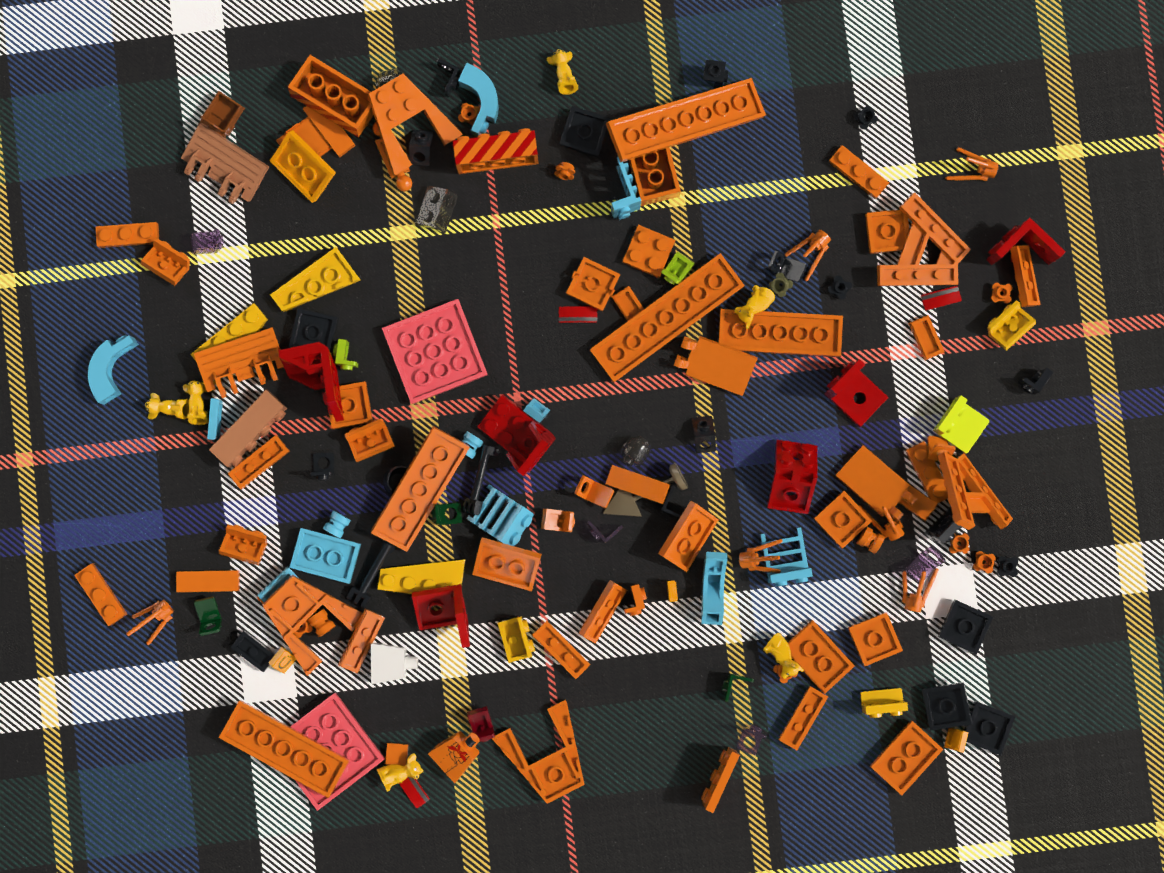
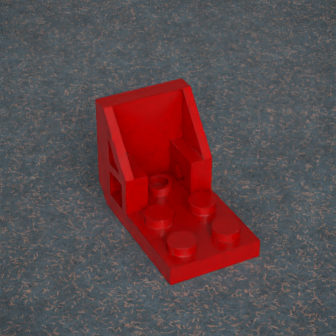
[278,342,344,422]
[478,394,556,476]

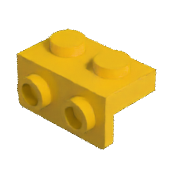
[987,300,1036,351]
[498,616,535,663]
[860,688,908,718]

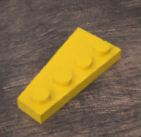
[270,247,361,312]
[190,303,268,386]
[378,560,465,594]

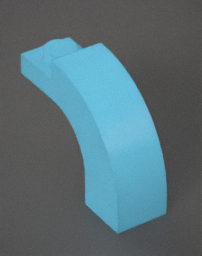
[458,63,499,137]
[88,335,139,405]
[701,552,727,625]

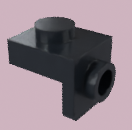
[703,60,728,88]

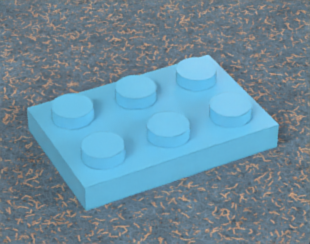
[289,528,361,584]

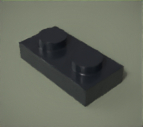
[231,631,275,673]

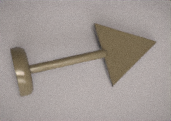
[603,463,688,517]

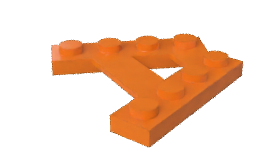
[877,192,971,286]
[938,452,1013,530]

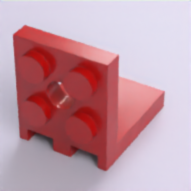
[986,218,1066,265]
[824,359,889,428]
[767,440,818,514]
[412,584,470,648]

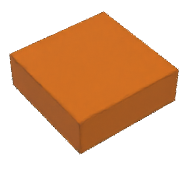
[385,743,408,766]

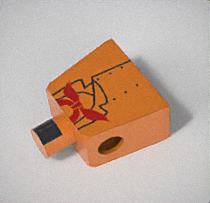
[428,731,480,783]

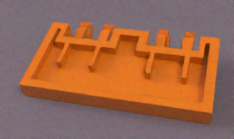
[193,327,284,398]

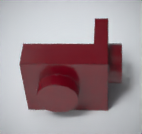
[467,706,495,742]

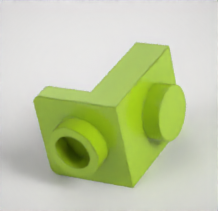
[661,251,695,285]
[333,339,358,371]

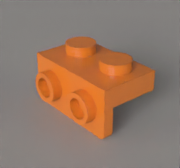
[141,238,190,286]
[344,419,394,462]
[219,524,267,566]

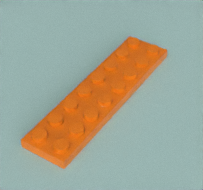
[606,78,766,162]
[590,253,745,383]

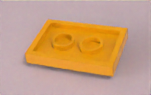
[270,130,336,203]

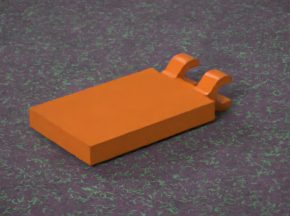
[674,336,758,396]
[836,445,917,522]

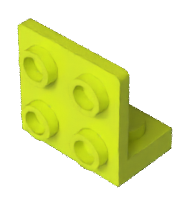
[933,395,989,453]

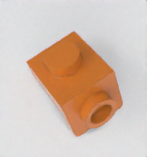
[541,509,575,532]
[624,584,647,616]

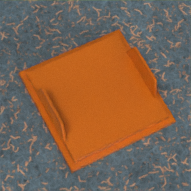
[276,117,332,157]

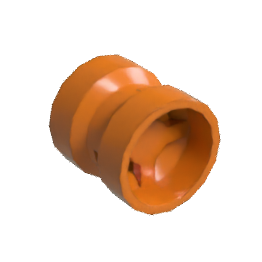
[856,526,885,554]
[307,609,336,637]

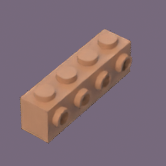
[209,390,287,468]

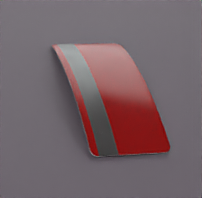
[921,286,962,311]
[559,306,597,323]
[399,777,430,808]

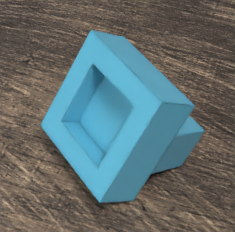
[523,398,550,423]

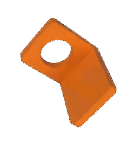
[927,436,956,461]
[574,475,614,508]

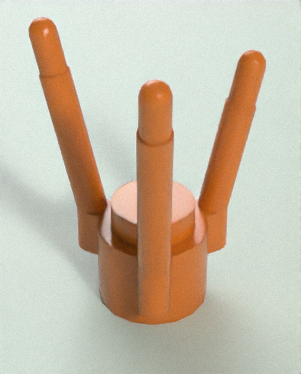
[945,147,998,181]
[784,230,831,281]
[858,505,905,541]
[739,539,782,573]
[901,568,939,613]
[126,599,174,645]

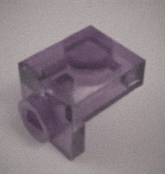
[190,229,224,254]

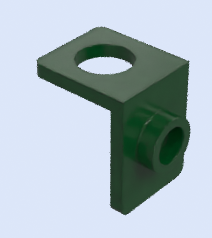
[432,503,462,525]
[194,597,222,636]
[722,673,754,702]

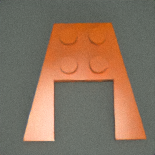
[368,73,463,176]
[262,575,363,676]
[492,700,585,804]

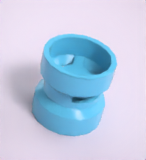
[462,431,484,459]
[323,511,351,538]

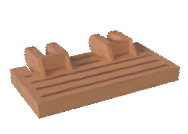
[181,123,269,204]

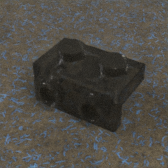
[415,185,457,233]

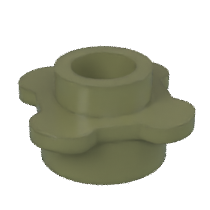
[769,273,793,297]

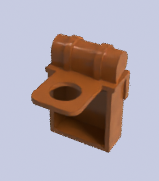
[199,91,245,138]

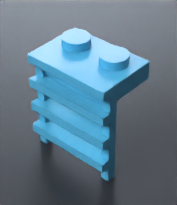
[611,157,641,219]
[466,485,535,546]
[760,528,813,587]

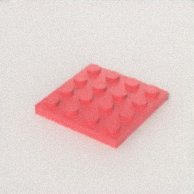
[382,299,488,404]
[290,692,385,811]

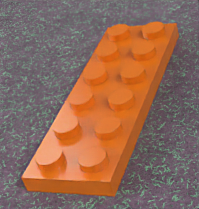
[718,309,843,357]
[371,426,470,552]
[219,700,350,798]

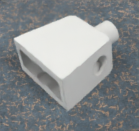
[371,643,418,684]

